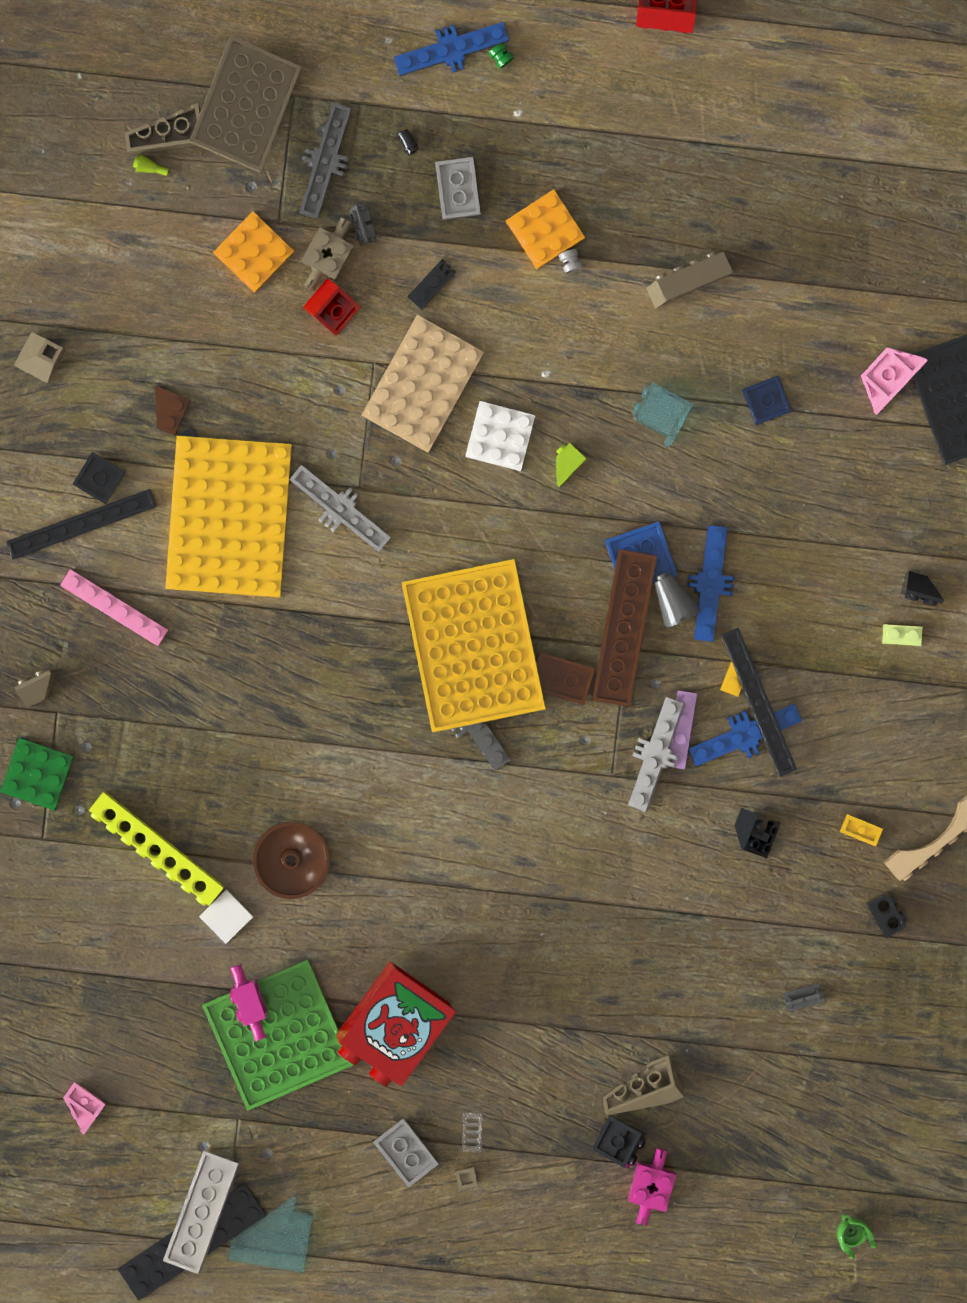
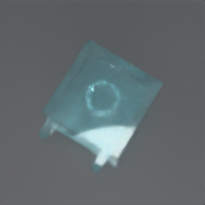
[631,382,693,448]

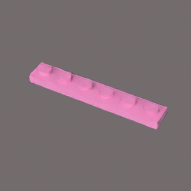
[60,569,168,646]

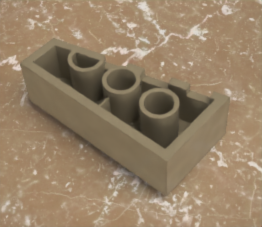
[125,103,201,156]
[646,251,733,309]

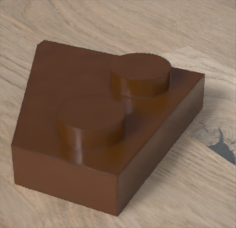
[155,386,190,436]

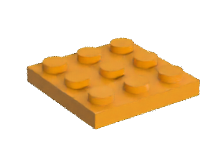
[506,189,585,269]
[213,211,295,293]

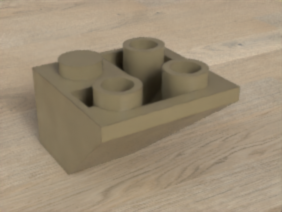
[14,332,66,384]
[14,668,56,708]

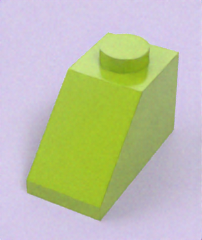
[556,443,586,487]

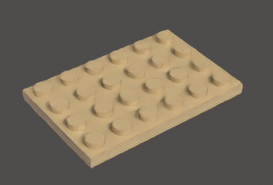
[361,315,484,453]

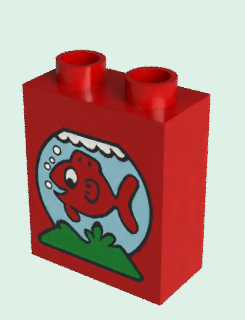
[336,961,456,1087]

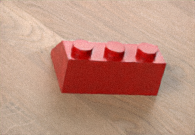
[636,0,697,33]

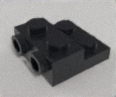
[592,1115,646,1168]

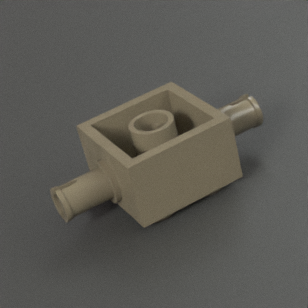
[301,218,354,291]

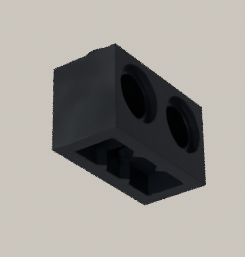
[866,892,907,938]

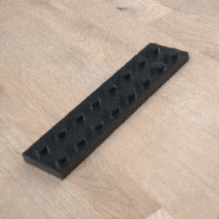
[118,1183,266,1301]

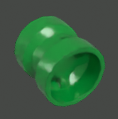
[488,42,515,69]

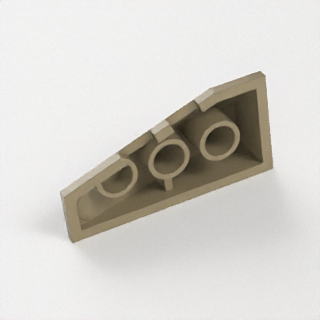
[603,1055,684,1115]

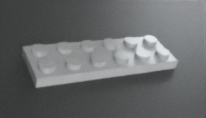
[163,1151,240,1274]

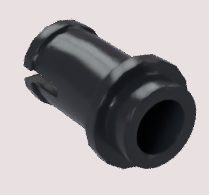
[397,129,418,155]

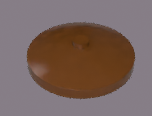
[253,822,330,899]

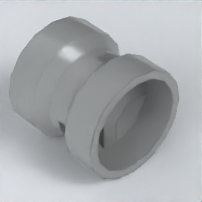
[558,249,583,273]

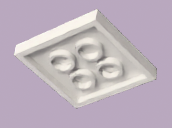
[465,401,535,471]

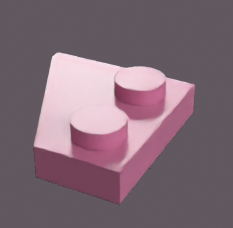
[63,1081,106,1134]

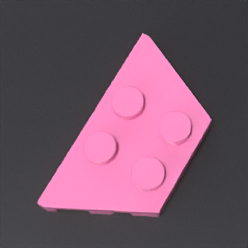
[861,347,928,415]

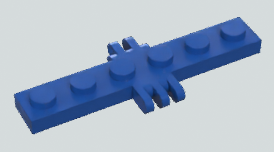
[394,22,509,76]
[687,525,735,642]
[688,704,802,766]

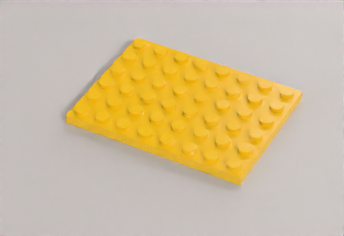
[165,436,292,597]
[402,559,545,733]

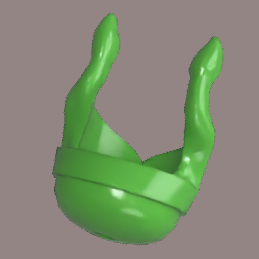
[837,1214,877,1259]

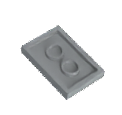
[435,157,481,220]
[373,1118,439,1188]

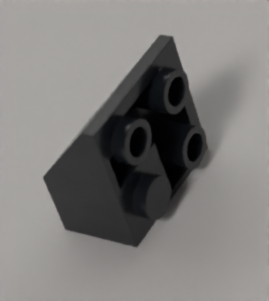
[900,571,944,606]
[734,808,781,858]

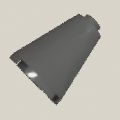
[654,572,700,628]

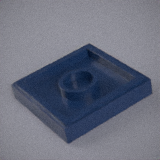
[742,376,792,425]

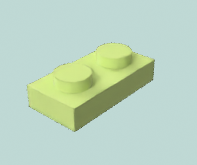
[882,624,923,646]

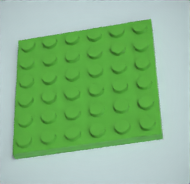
[202,959,353,1111]

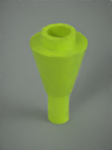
[132,154,169,176]

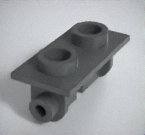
[349,204,376,246]
[783,983,825,1012]

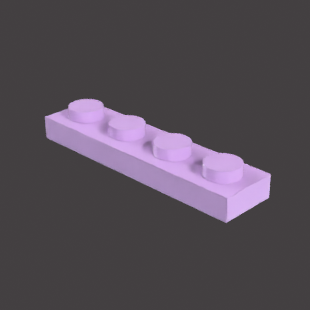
[668,691,697,769]

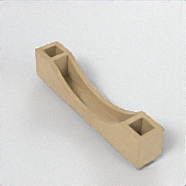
[883,795,967,881]

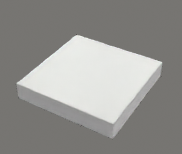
[199,889,254,944]

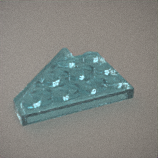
[228,1195,313,1273]

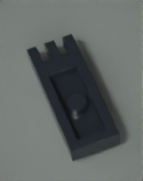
[407,259,456,310]

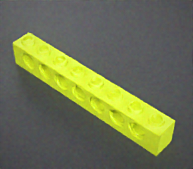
[89,791,225,906]

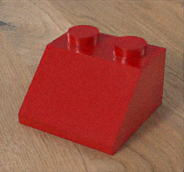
[303,278,361,336]

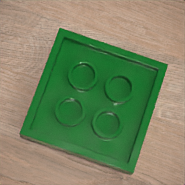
[0,738,74,811]

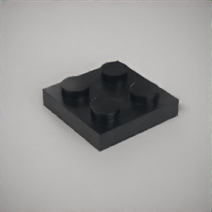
[73,452,125,504]

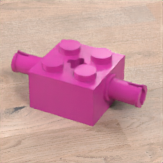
[229,964,268,1041]
[628,1148,676,1226]

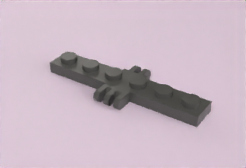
[299,103,352,219]
[451,722,510,770]

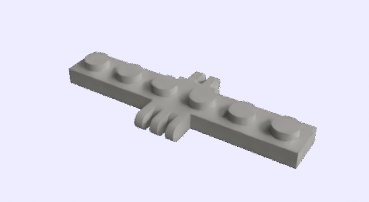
[289,465,391,552]
[628,697,685,812]

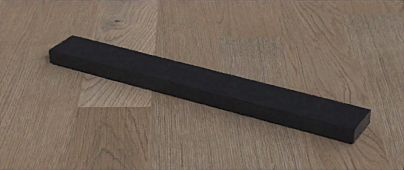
[6,489,157,560]
[721,627,797,777]

